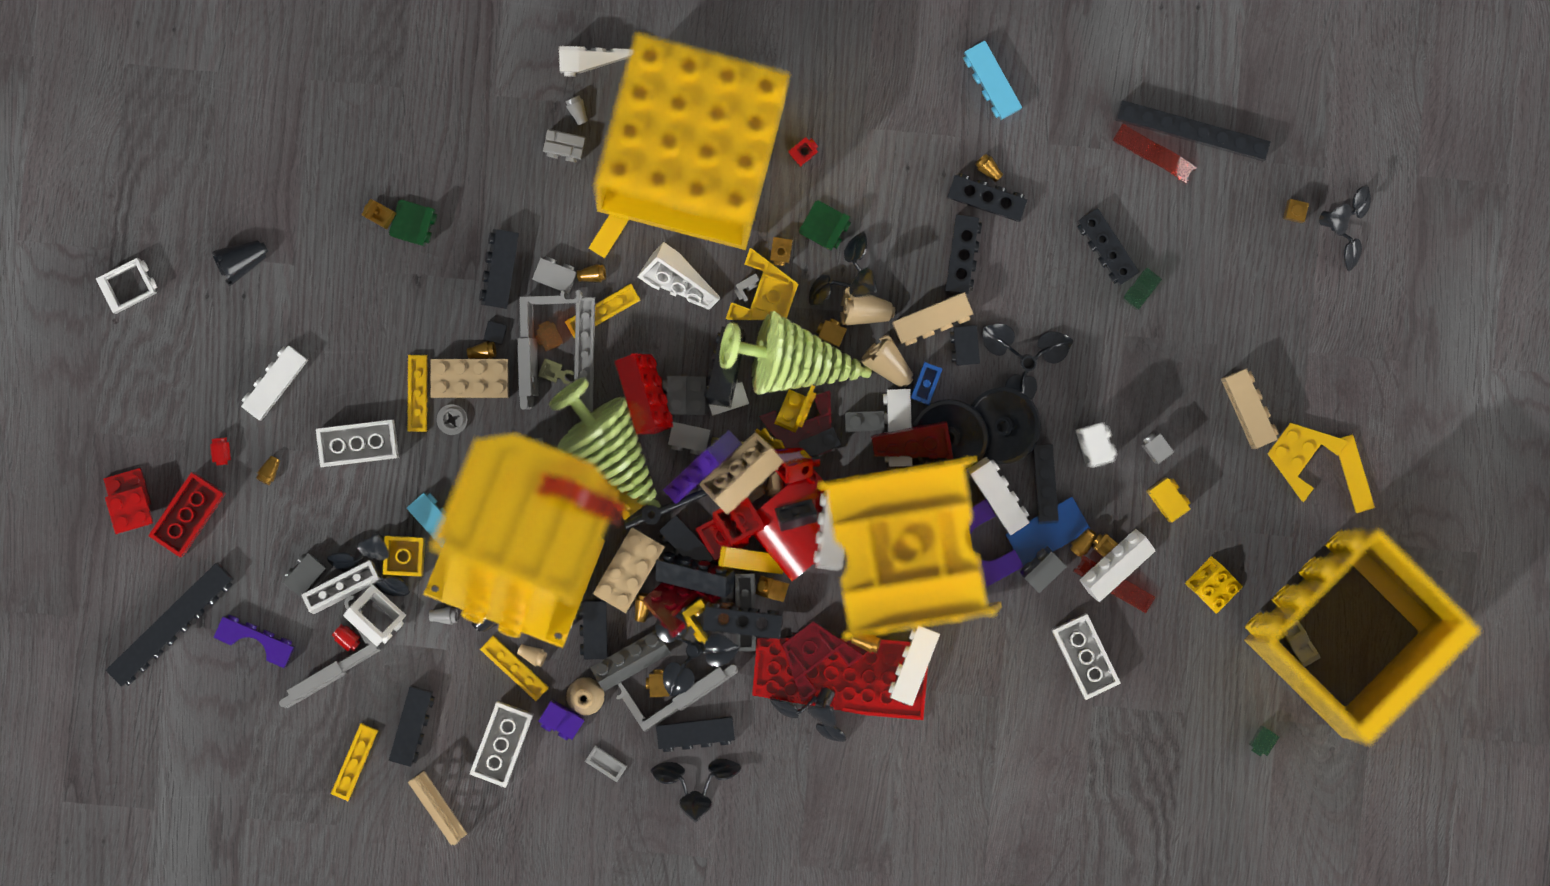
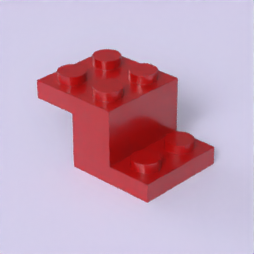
[103,468,154,534]
[696,497,765,563]

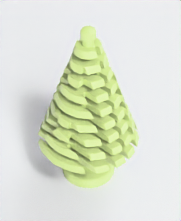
[719,311,872,394]
[549,377,661,512]

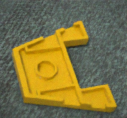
[726,248,798,320]
[1267,423,1348,502]

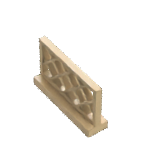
[408,771,467,845]

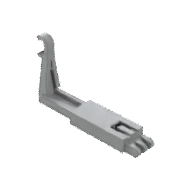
[518,290,582,410]
[279,596,381,708]
[616,665,738,732]

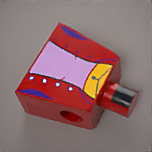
[773,448,820,483]

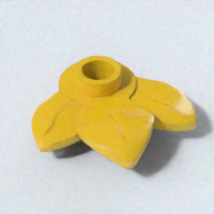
[755,428,785,449]

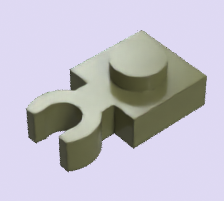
[538,358,574,385]

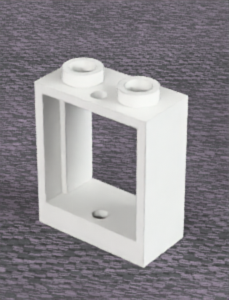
[96,258,157,314]
[343,584,406,646]

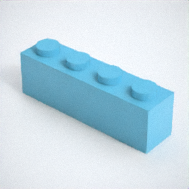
[963,41,1022,120]
[407,493,446,546]

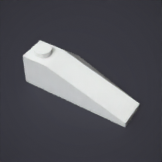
[559,46,632,77]
[637,242,720,309]

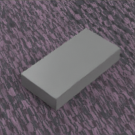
[585,745,627,782]

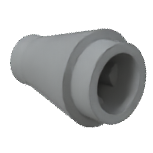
[565,95,588,125]
[429,606,458,625]

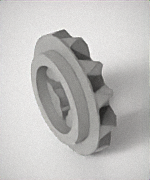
[437,404,468,435]

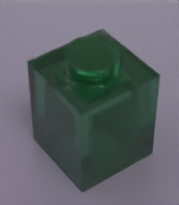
[1249,725,1279,757]

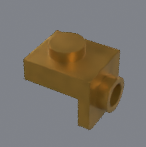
[362,199,396,229]
[1092,533,1118,557]

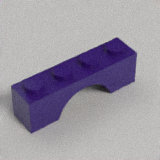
[213,614,295,668]

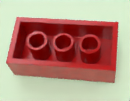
[615,353,674,434]
[148,472,226,557]

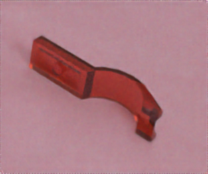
[1112,124,1197,184]
[536,474,627,524]
[1073,555,1155,613]

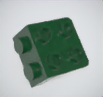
[389,200,438,247]
[799,200,852,251]

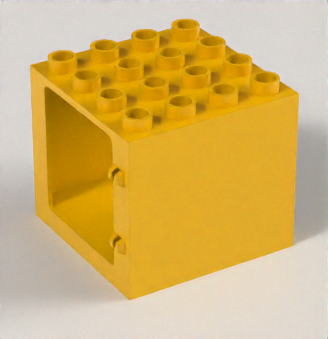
[595,33,790,250]
[1244,528,1480,744]

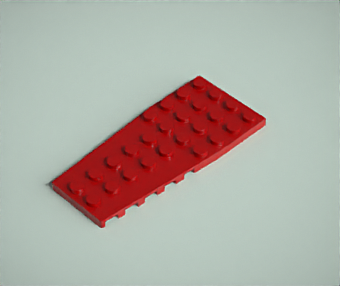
[752,638,928,720]

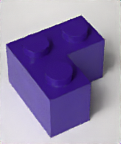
[539,699,585,740]

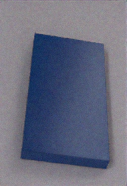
[1005,497,1090,566]

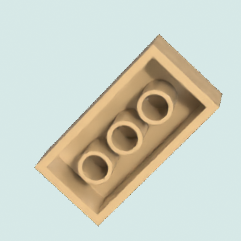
[892,293,973,346]
[431,359,509,398]
[1221,369,1278,449]
[699,432,784,514]
[593,527,665,613]

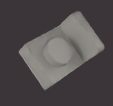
[734,274,759,302]

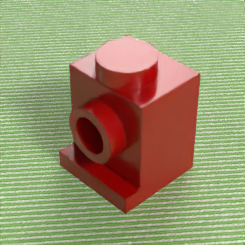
[788,137,818,168]

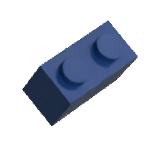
[911,362,942,405]

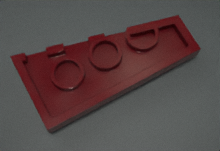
[871,421,953,459]

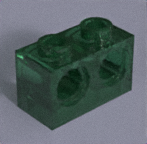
[1122,268,1162,310]

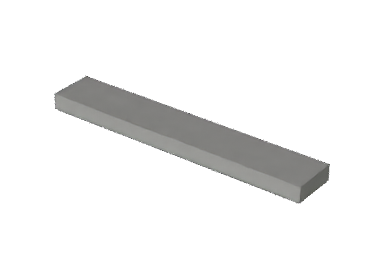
[574,296,595,412]

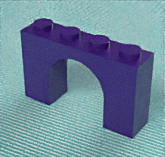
[663,430,742,504]
[969,499,1024,588]

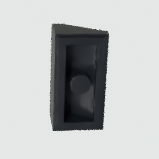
[775,499,818,531]

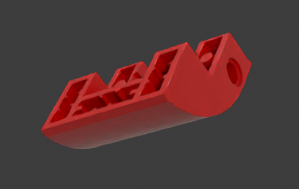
[754,469,826,581]

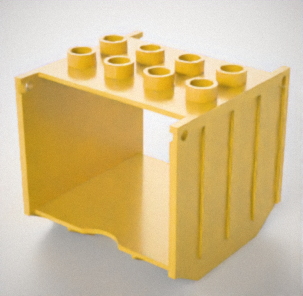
[424,434,619,648]
[819,456,1002,639]

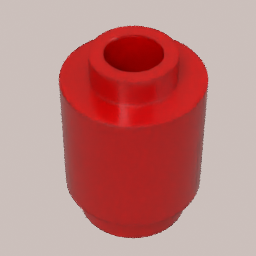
[210,437,231,466]
[332,624,361,652]

